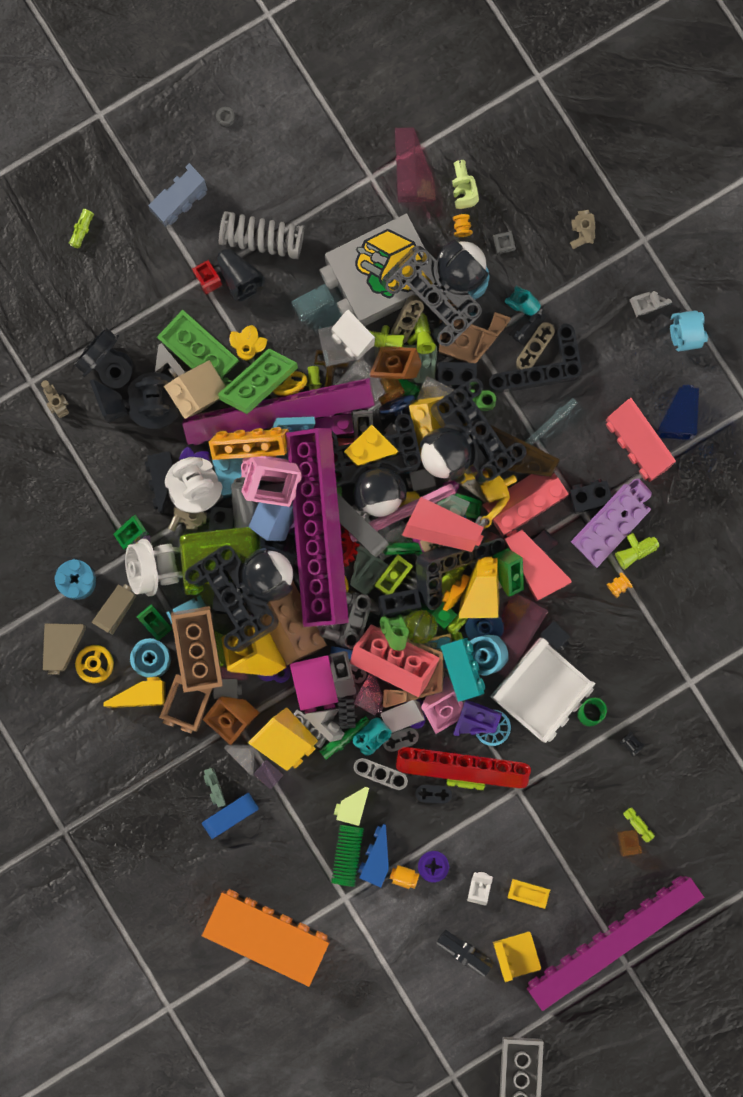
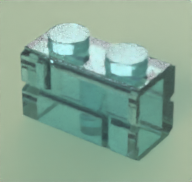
[291,284,334,322]

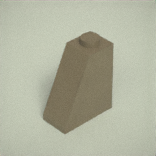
[92,584,137,635]
[43,624,86,675]

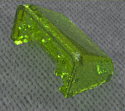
[180,527,260,595]

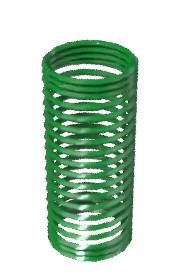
[578,697,607,726]
[331,825,364,887]

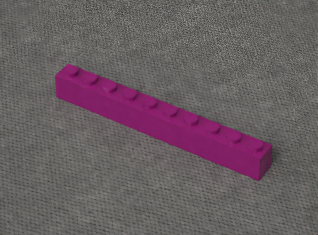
[182,378,375,445]

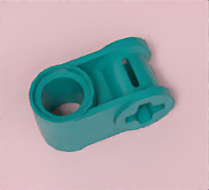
[505,286,541,315]
[353,718,392,755]

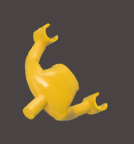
[459,471,517,528]

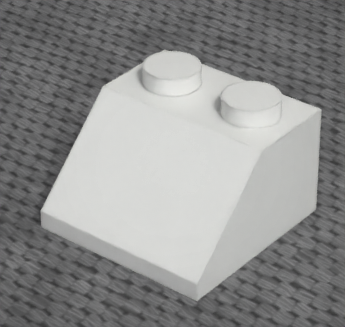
[331,310,375,360]

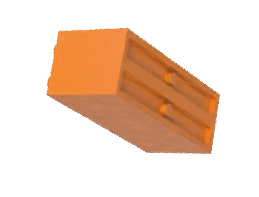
[202,889,330,987]

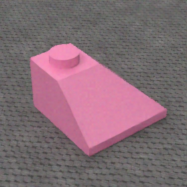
[421,677,464,734]

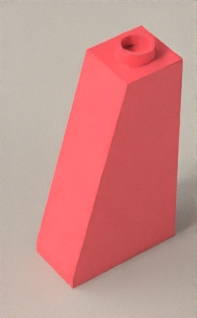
[402,497,484,552]
[504,529,572,601]

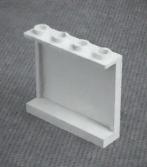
[490,638,595,743]

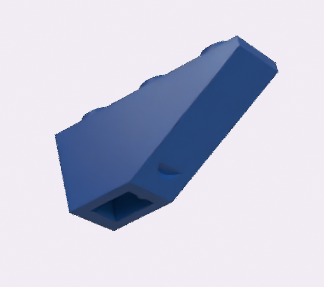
[357,824,389,888]

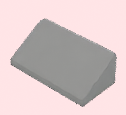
[381,700,425,733]

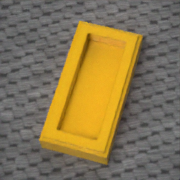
[507,879,550,909]

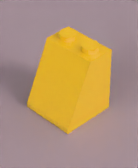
[459,557,499,618]
[221,627,286,676]
[248,707,318,771]

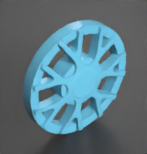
[476,709,511,746]

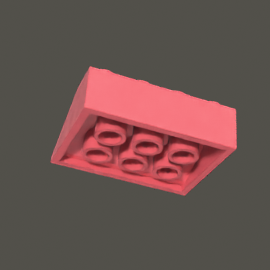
[606,398,676,482]

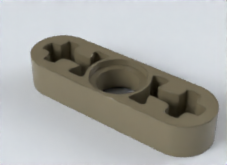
[391,295,424,343]
[516,323,555,370]

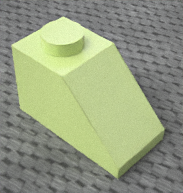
[334,787,369,826]

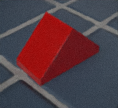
[192,260,222,294]

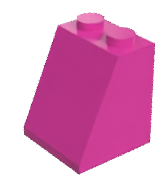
[290,655,338,714]

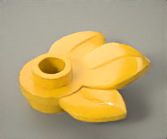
[230,325,267,360]

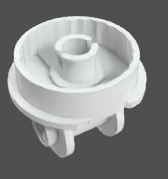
[165,457,223,513]
[125,539,185,596]

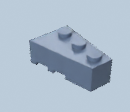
[148,163,207,227]

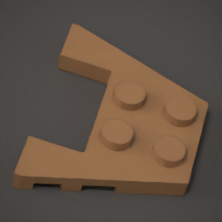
[439,297,511,363]
[383,639,444,707]

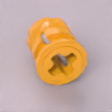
[453,214,473,237]
[607,572,633,598]

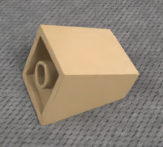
[164,360,226,419]

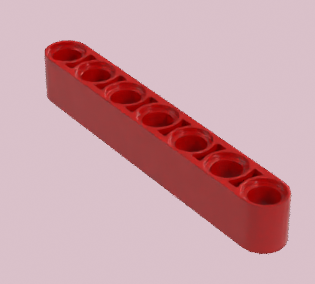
[396,747,531,788]

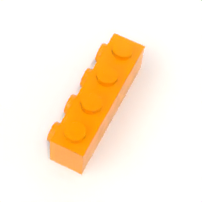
[209,427,289,460]

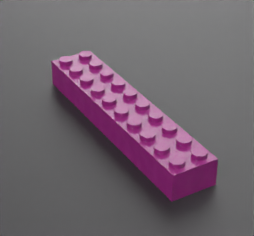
[286,428,349,627]
[526,876,705,1011]

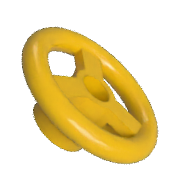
[272,371,307,396]
[75,645,114,683]

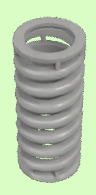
[219,211,304,260]

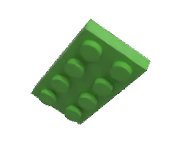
[157,310,239,379]
[218,349,298,414]

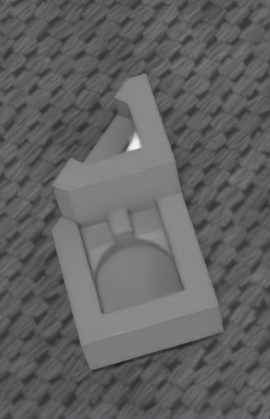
[630,291,672,317]

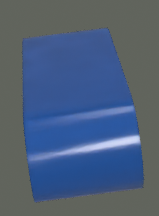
[202,793,259,839]

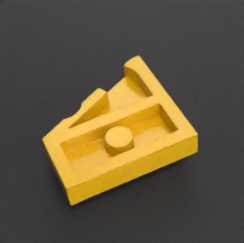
[344,425,398,466]

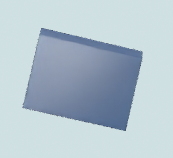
[249,502,294,541]

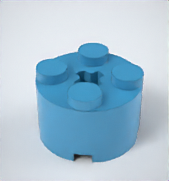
[54,559,96,600]

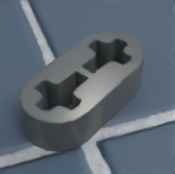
[383,728,419,752]

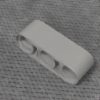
[354,758,408,790]

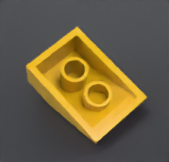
[104,677,166,708]

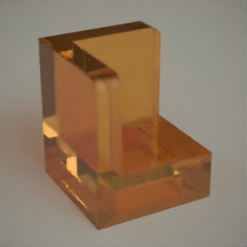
[378,378,405,405]
[617,830,642,856]

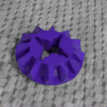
[418,851,449,882]

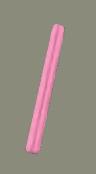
[349,484,456,542]

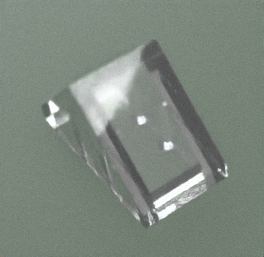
[224,745,255,776]

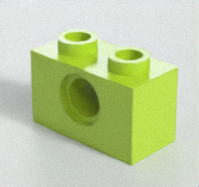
[374,555,413,595]

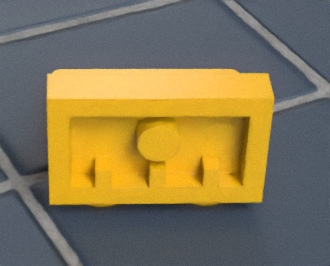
[493,932,541,982]

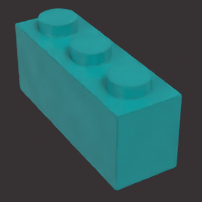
[440,638,485,702]

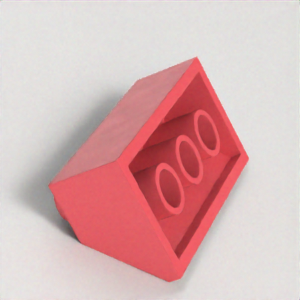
[482,473,569,537]
[350,624,440,697]

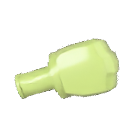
[452,160,479,209]

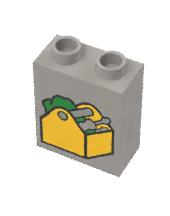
[319,213,441,327]

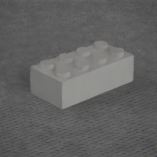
[500,1037,543,1097]

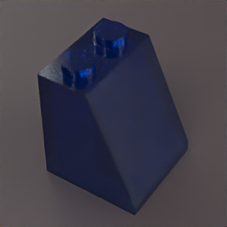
[655,385,699,440]

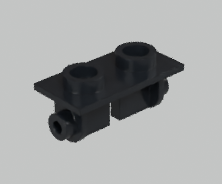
[509,308,547,346]

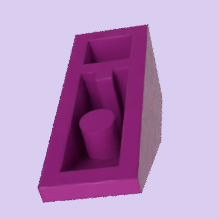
[313,414,354,438]

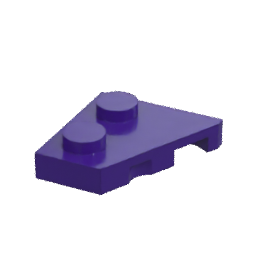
[453,700,502,736]

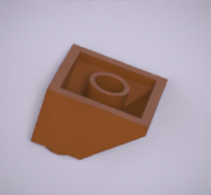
[369,347,422,379]
[203,696,260,745]

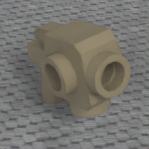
[570,210,595,249]
[41,380,69,418]
[168,507,207,532]

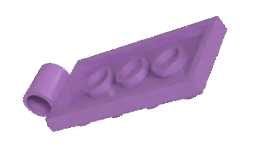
[571,479,652,568]

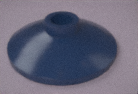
[378,395,415,416]
[465,616,504,640]

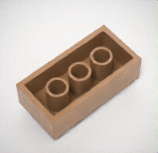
[264,580,327,665]
[171,606,223,692]

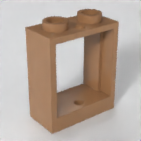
[159,674,214,734]

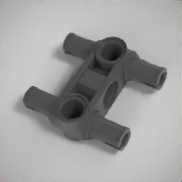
[320,592,380,650]

